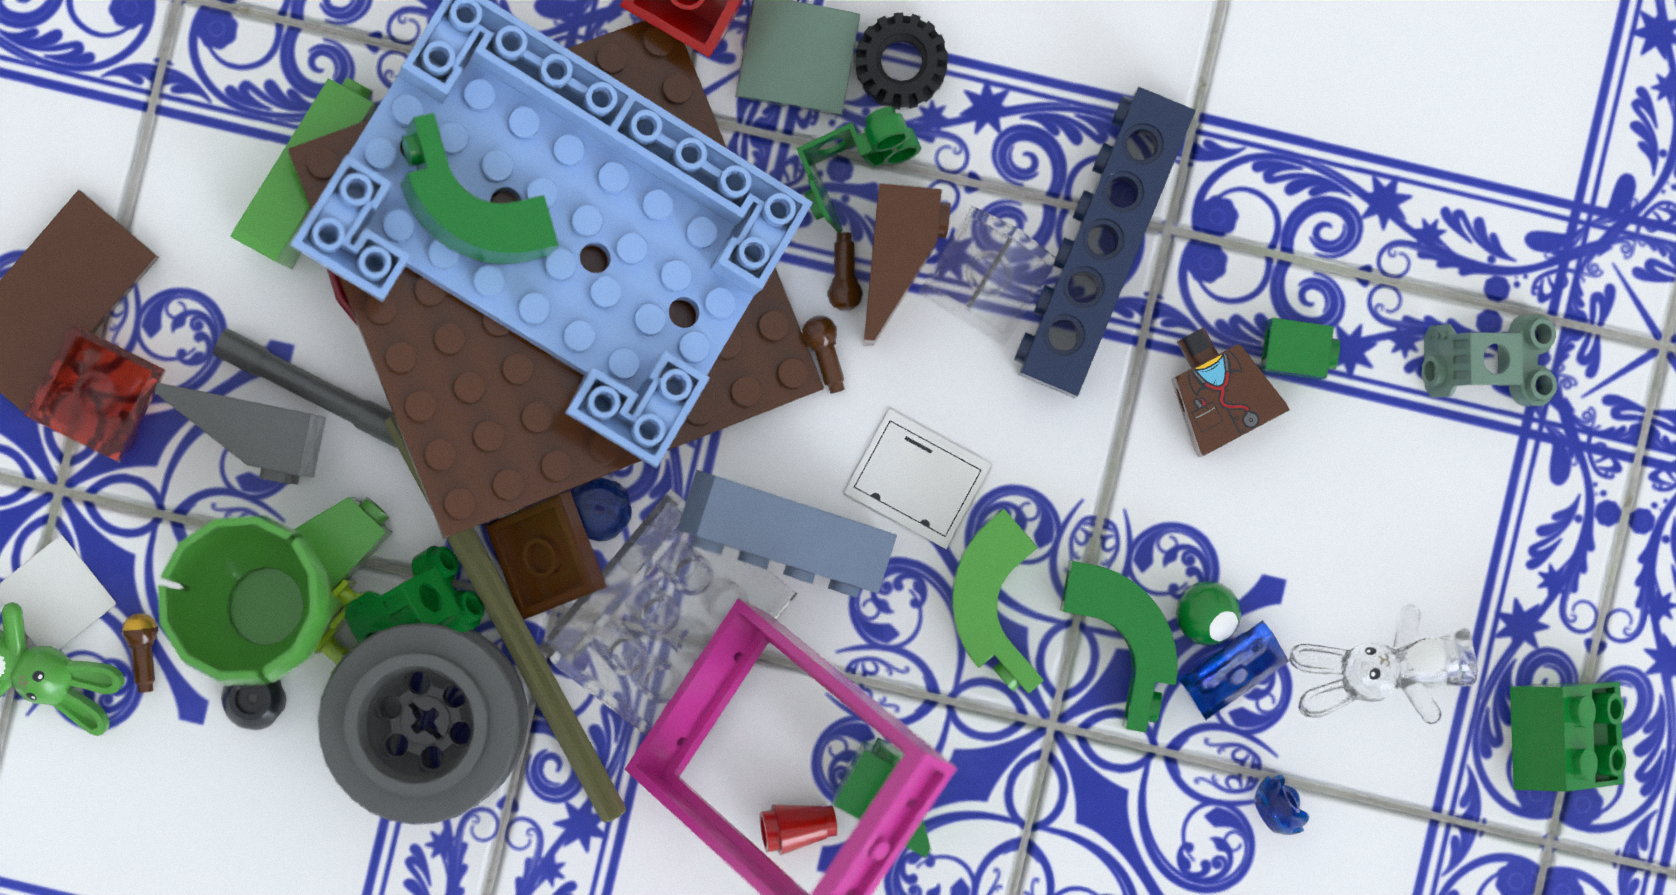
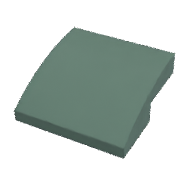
[735,0,860,116]

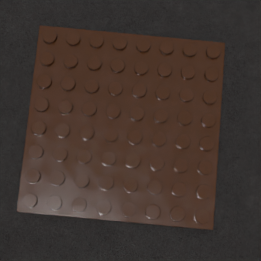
[287,21,824,539]

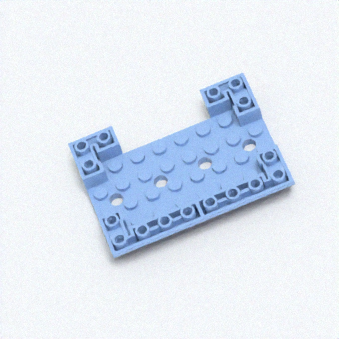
[290,0,813,468]

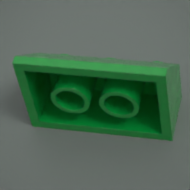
[833,738,932,858]

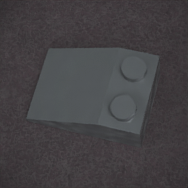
[155,382,326,485]

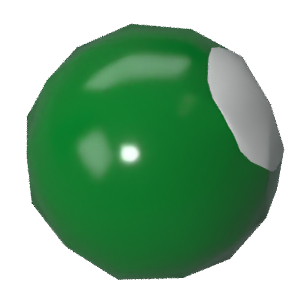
[1176,581,1241,646]

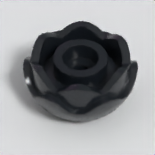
[221,679,286,730]

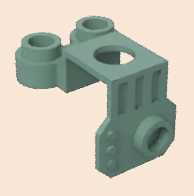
[1422,314,1557,407]

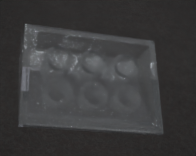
[539,489,798,736]

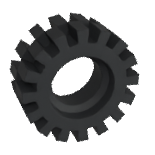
[855,12,948,110]

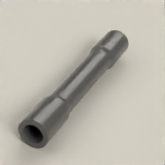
[213,328,397,448]

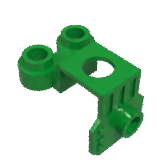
[796,107,921,233]
[344,546,485,643]

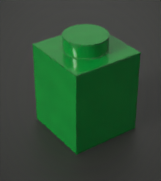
[1260,318,1340,380]

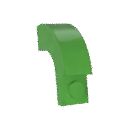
[952,509,1044,694]

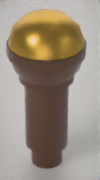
[121,613,158,693]

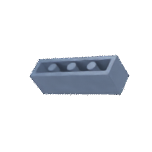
[677,470,897,598]

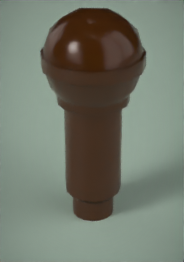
[827,232,863,311]
[802,315,845,394]

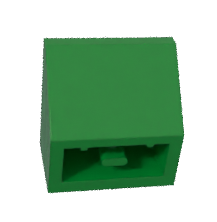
[1510,681,1626,792]

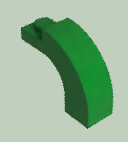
[400,113,559,264]
[1060,560,1178,733]

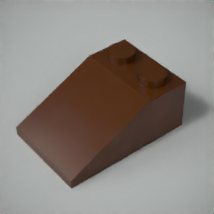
[864,183,951,346]

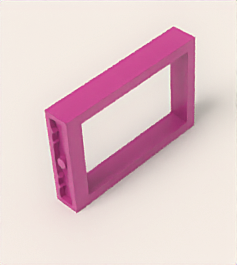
[625,598,957,895]

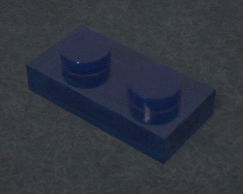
[1179,620,1289,720]

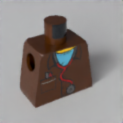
[1171,327,1290,457]

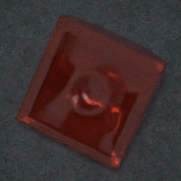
[24,324,166,463]

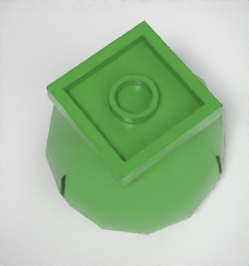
[158,515,344,685]

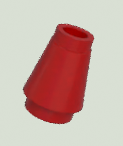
[759,804,837,856]

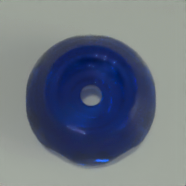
[572,477,632,542]
[1254,774,1309,835]

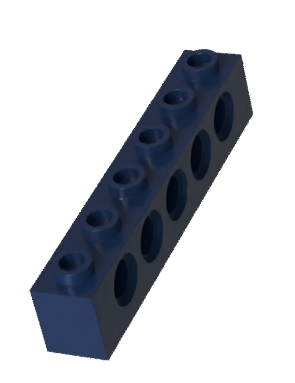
[1014,87,1196,398]

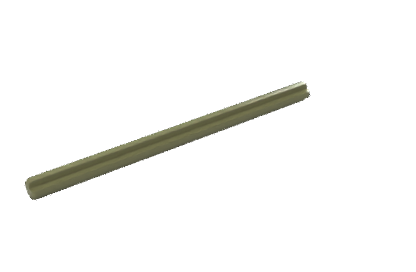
[385,415,626,823]

